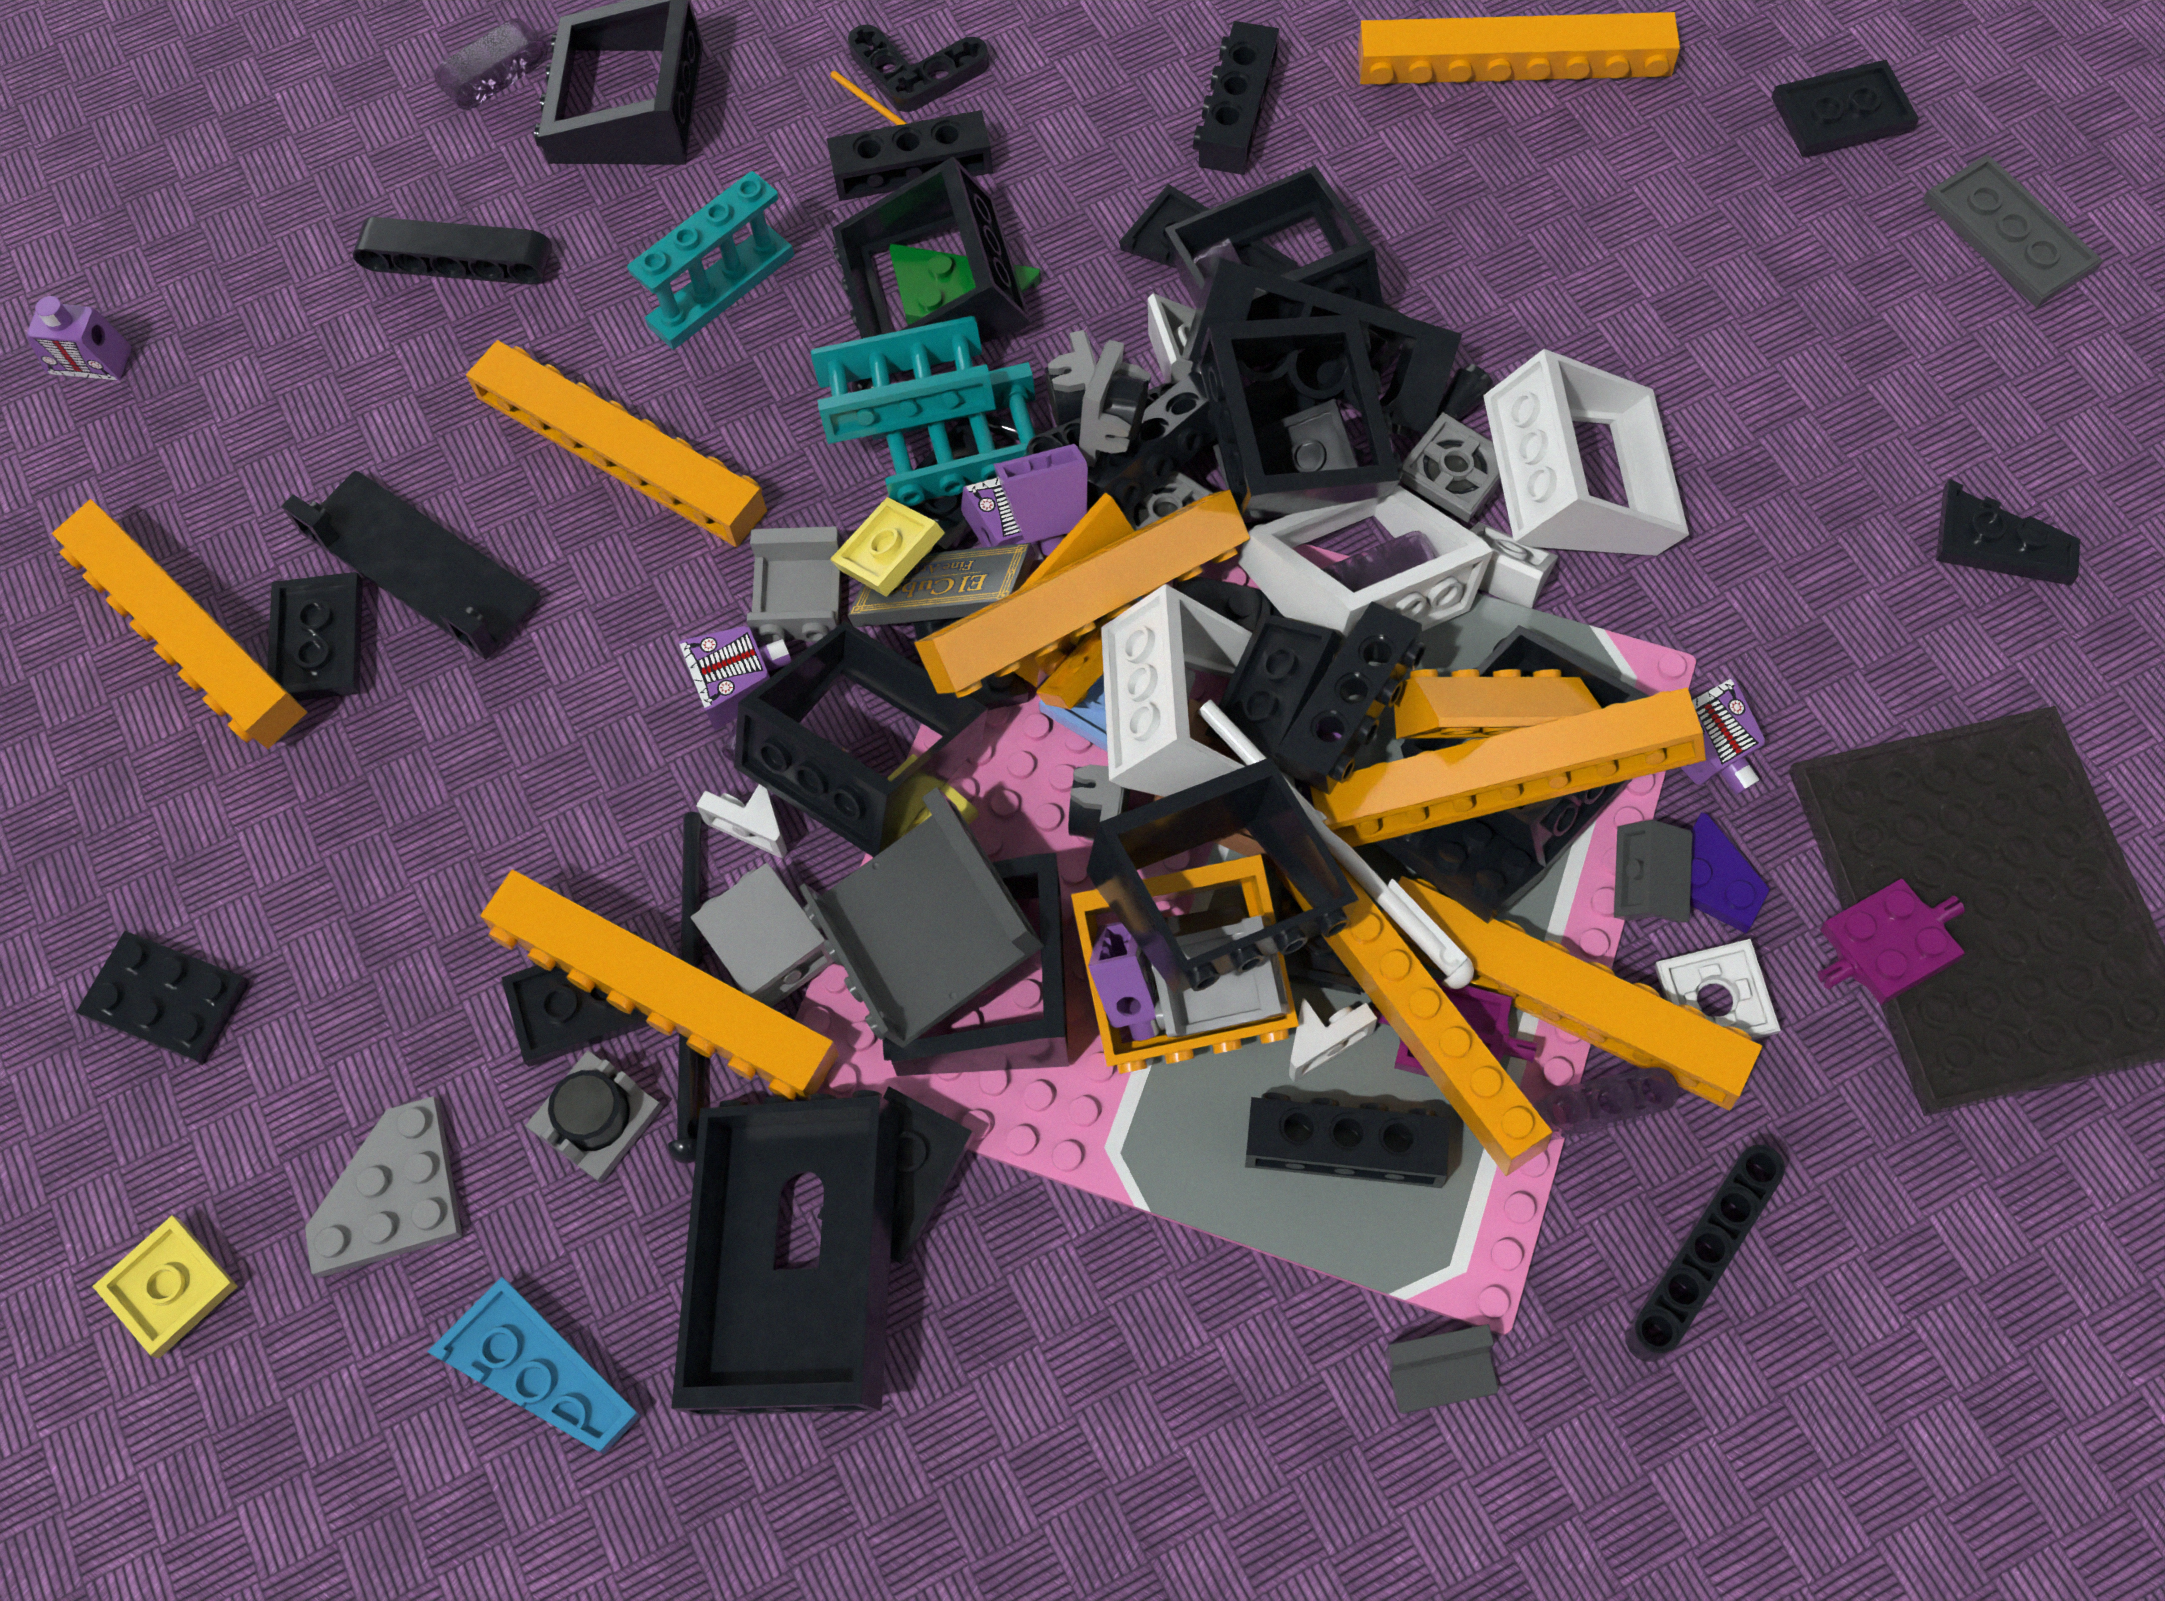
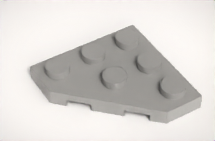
[305,1096,462,1278]

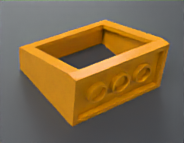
[1071,854,1299,1074]

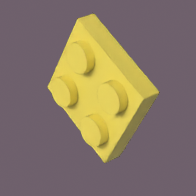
[830,497,945,597]
[93,1215,238,1359]

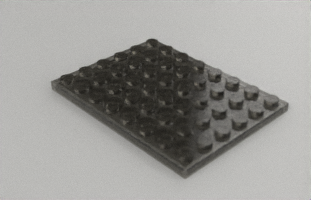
[1788,706,2165,1117]

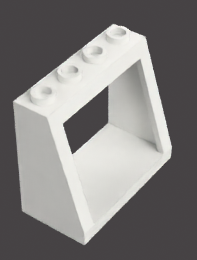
[1483,349,1689,556]
[1238,484,1493,669]
[1101,584,1295,797]

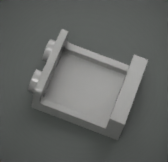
[747,526,842,644]
[691,863,834,1008]
[1145,915,1291,1038]

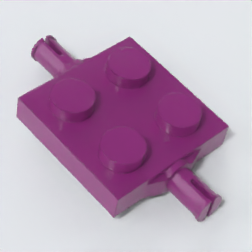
[1817,878,1965,1006]
[1373,977,1538,1077]

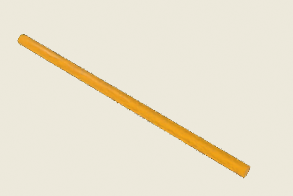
[830,70,908,125]

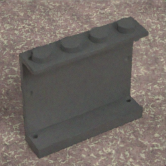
[799,787,1044,1048]

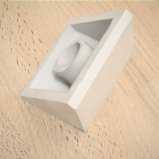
[1148,293,1196,383]
[1469,522,1558,609]

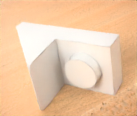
[696,784,788,859]
[1289,998,1377,1082]

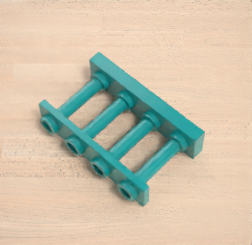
[627,171,795,350]
[811,316,996,444]
[872,362,1036,506]

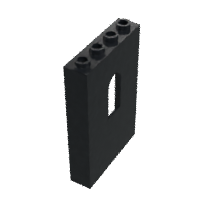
[671,1090,899,1416]

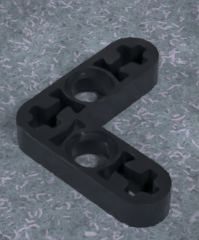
[848,24,989,112]

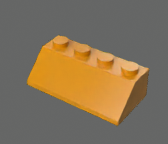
[1013,493,1134,688]
[1394,669,1602,739]

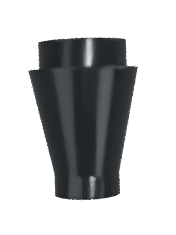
[1435,364,1493,421]

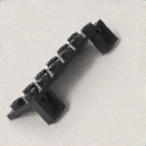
[281,471,542,660]

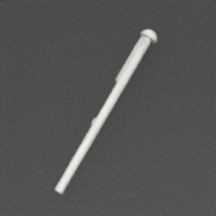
[1198,699,1474,989]

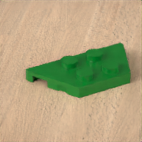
[889,244,1041,324]

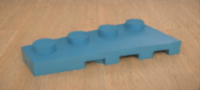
[427,1277,641,1455]

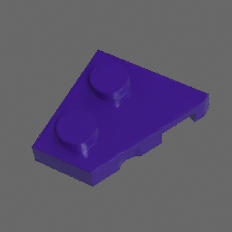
[1690,812,1770,934]

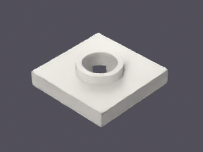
[1655,939,1781,1040]

